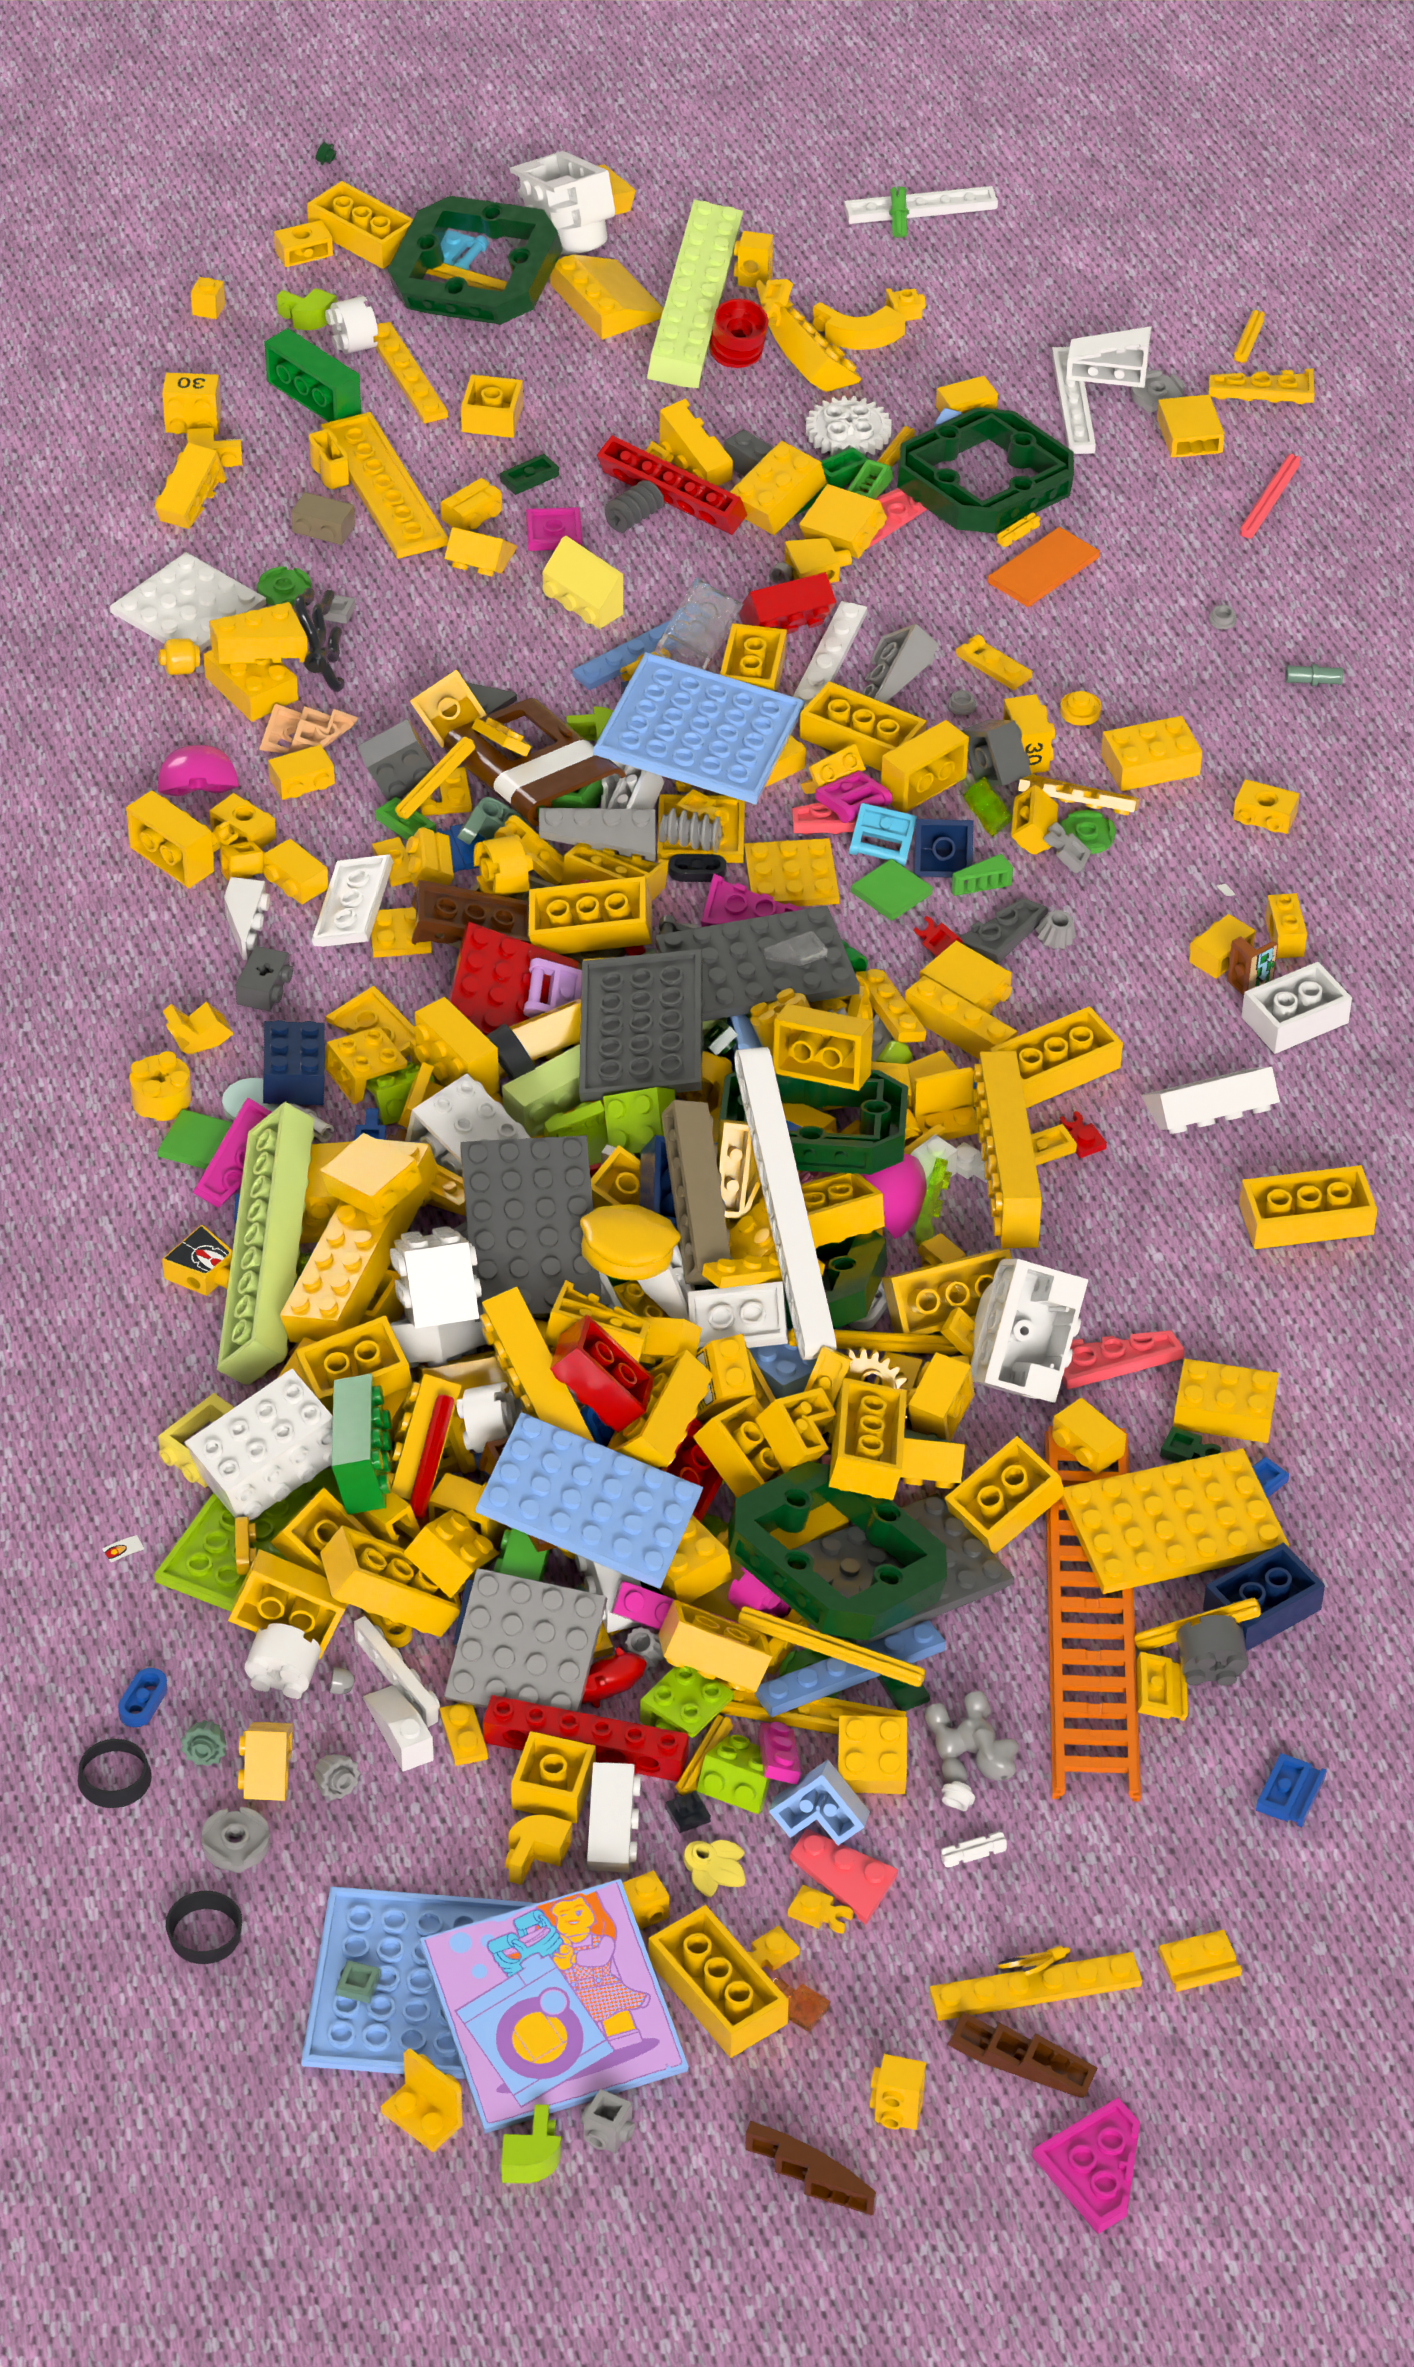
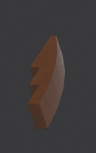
[947,2012,1098,2098]
[745,2121,876,2216]

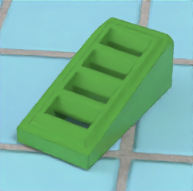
[847,459,893,499]
[951,854,1013,896]

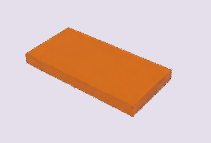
[987,526,1100,607]

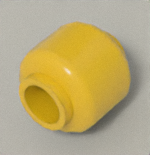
[158,638,200,675]

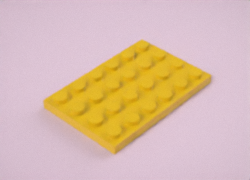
[1060,1448,1289,1594]

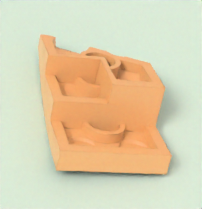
[259,704,358,754]

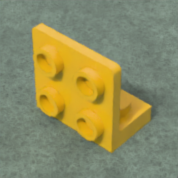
[325,1027,407,1104]
[913,1067,978,1140]
[381,2048,463,2153]

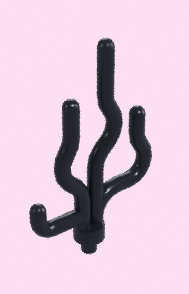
[294,588,345,692]

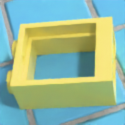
[158,1393,234,1488]

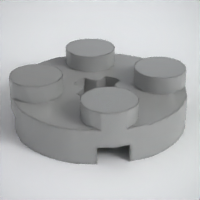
[1131,370,1184,412]
[201,1807,271,1873]

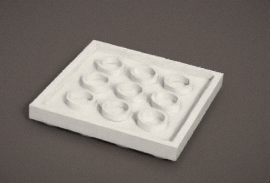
[110,552,266,652]

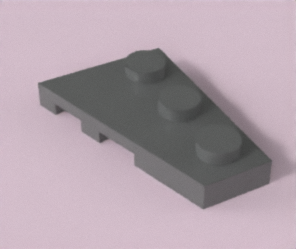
[956,898,1048,964]

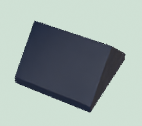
[914,819,974,878]

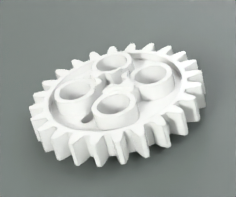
[806,396,892,456]

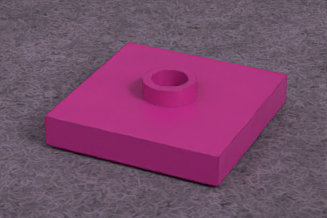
[526,507,582,551]

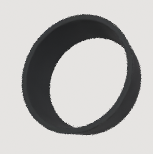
[78,1739,152,1808]
[166,1891,243,1964]

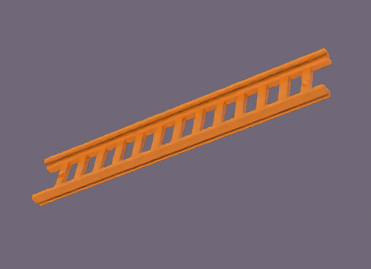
[1044,1426,1141,1801]

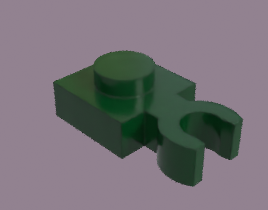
[1160,1426,1221,1462]

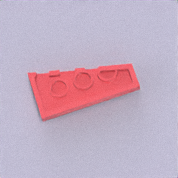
[1061,1330,1184,1390]

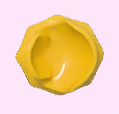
[580,1204,681,1280]

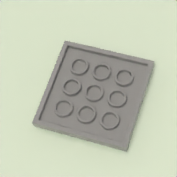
[444,1568,607,1712]

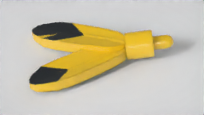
[998,1946,1071,1975]

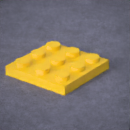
[657,794,745,863]
[744,838,840,906]

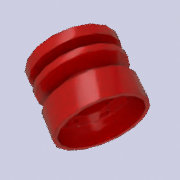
[709,298,769,368]

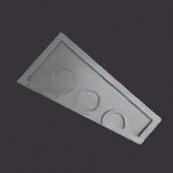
[539,808,656,862]

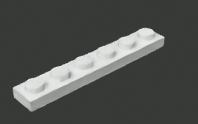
[844,186,998,224]
[1052,347,1096,454]
[793,601,867,709]

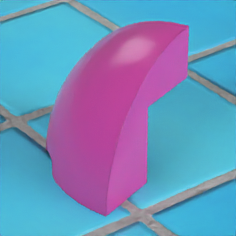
[158,745,239,796]
[860,1154,927,1239]

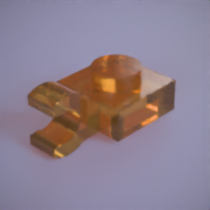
[772,1977,831,2033]

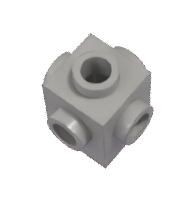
[581,2089,635,2154]

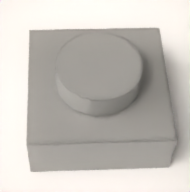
[323,595,356,624]

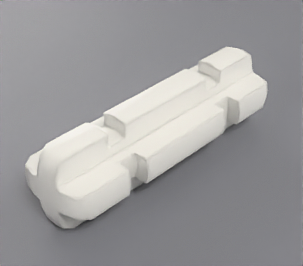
[940,1831,1007,1867]

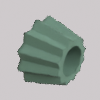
[180,1720,226,1766]

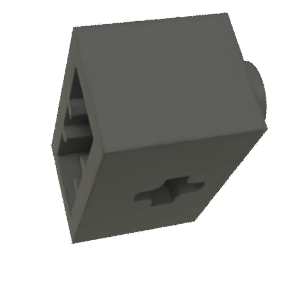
[235,946,293,1012]

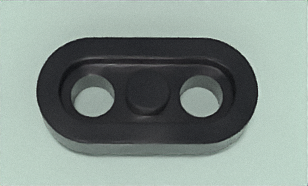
[668,854,726,882]

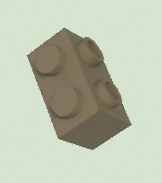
[291,492,355,545]

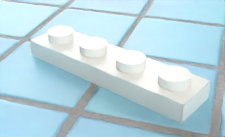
[354,1616,440,1727]

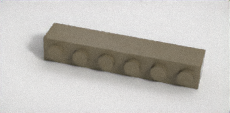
[661,1100,733,1286]

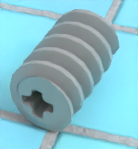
[659,808,722,853]

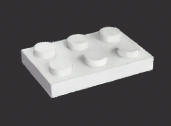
[688,1281,788,1352]

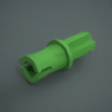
[889,186,909,238]

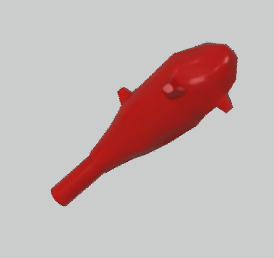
[581,1647,647,1708]

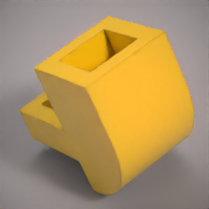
[187,428,242,467]
[163,1001,234,1054]
[505,1815,572,1885]

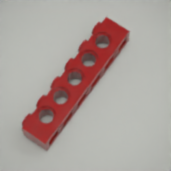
[597,435,747,535]
[483,1695,689,1782]

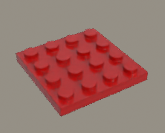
[448,922,579,1062]

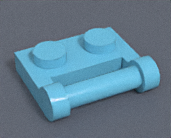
[441,230,489,270]
[849,803,917,867]

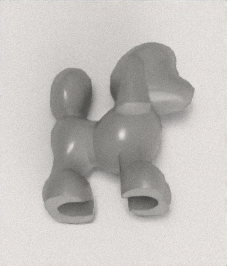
[925,1691,1020,1784]

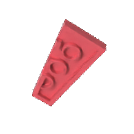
[867,488,927,549]

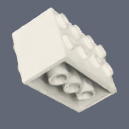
[405,1074,531,1178]
[390,1227,482,1328]
[185,1369,333,1521]

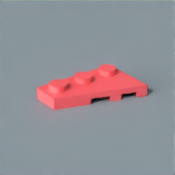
[792,795,878,835]
[790,1828,898,1925]

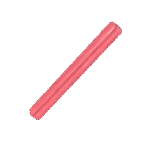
[1240,454,1301,539]

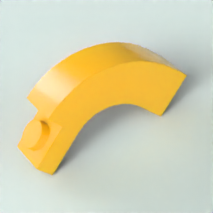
[812,302,906,350]

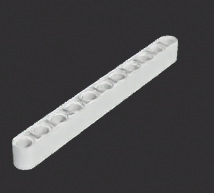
[734,1047,836,1361]

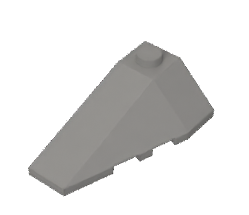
[861,624,939,703]

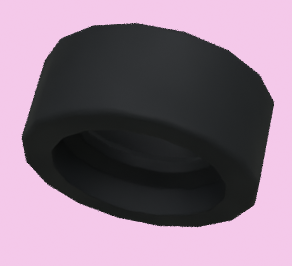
[486,1024,535,1080]

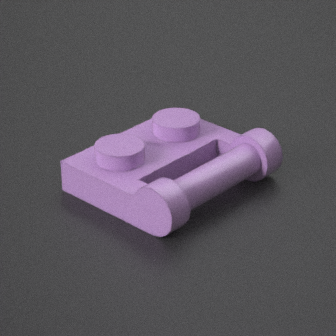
[523,958,582,1018]

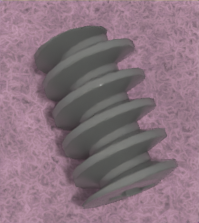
[605,480,664,533]

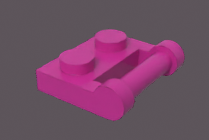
[815,770,892,823]

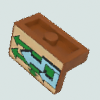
[1227,936,1278,996]

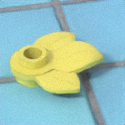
[683,1840,745,1898]

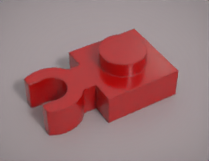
[913,916,963,957]
[1059,1111,1107,1158]

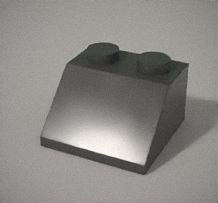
[724,429,774,477]

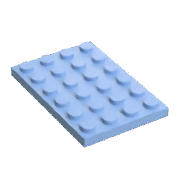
[475,1412,704,1589]

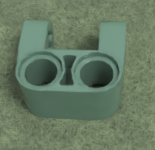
[457,797,527,845]

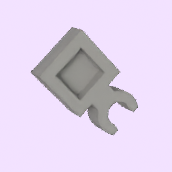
[1043,822,1091,873]

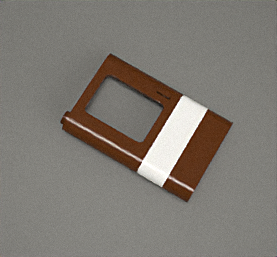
[444,698,626,826]

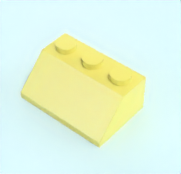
[542,536,623,629]

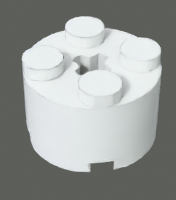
[325,296,378,354]
[456,1382,518,1453]
[245,1623,321,1699]

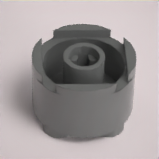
[1176,1615,1249,1686]

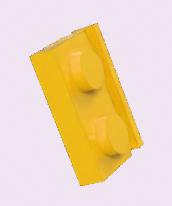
[1136,1652,1188,1721]
[1158,1929,1242,1992]

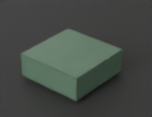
[336,1960,381,2004]

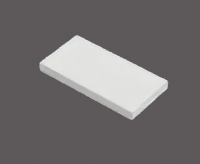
[312,855,393,947]

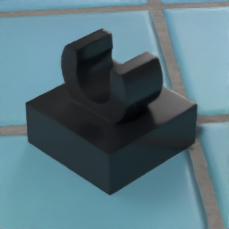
[665,1790,711,1834]

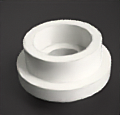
[942,1781,975,1811]

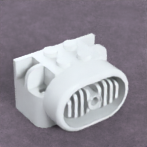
[510,151,615,255]
[970,1259,1088,1403]

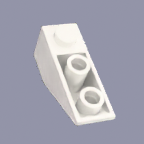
[224,877,270,960]

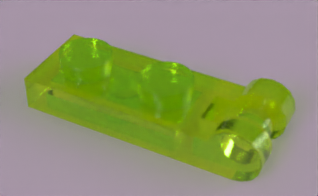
[914,1158,952,1246]

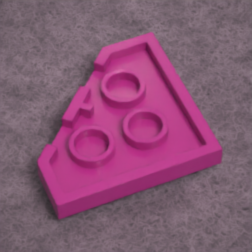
[1032,2097,1140,2234]

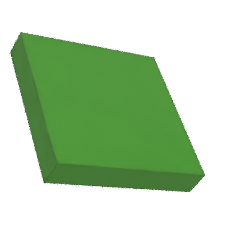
[851,858,933,921]
[158,1109,232,1169]

